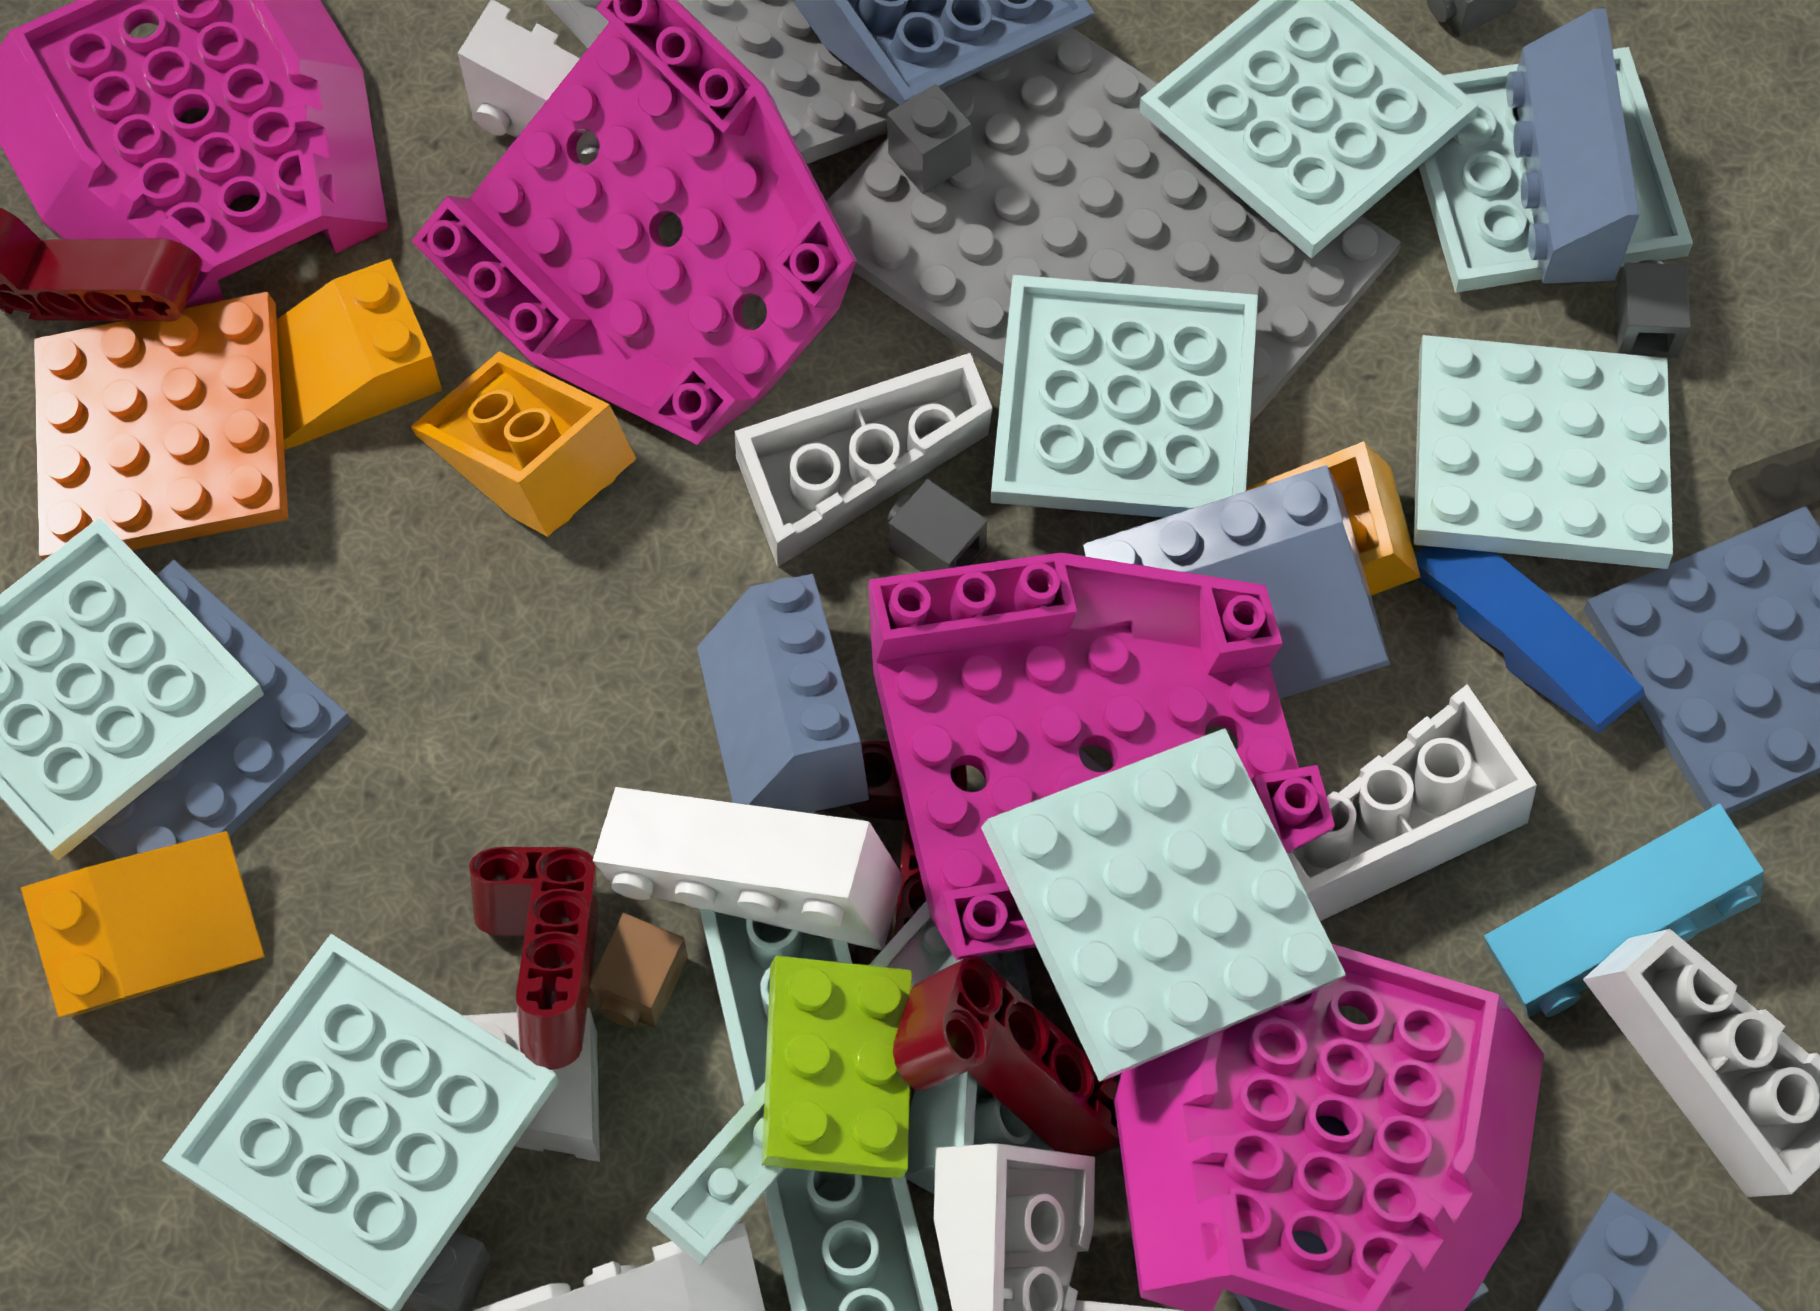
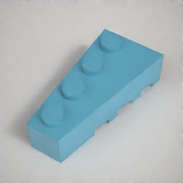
[1484,803,1764,1017]

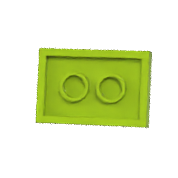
[762,956,912,1179]

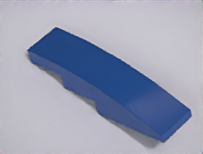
[1415,546,1645,733]

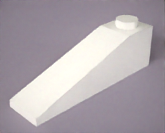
[934,1143,1095,1311]
[473,1222,765,1311]

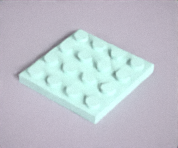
[1139,0,1479,258]
[1419,47,1693,293]
[991,275,1258,518]
[1414,335,1673,569]
[0,517,264,862]
[981,728,1346,1082]
[162,934,559,1311]

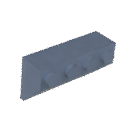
[1506,8,1640,284]
[697,574,869,813]

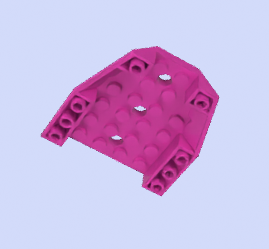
[0,0,389,308]
[411,0,857,445]
[868,553,1335,960]
[1114,944,1544,1311]

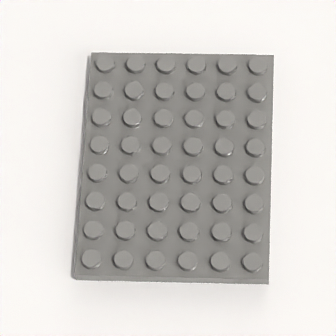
[826,28,1401,424]

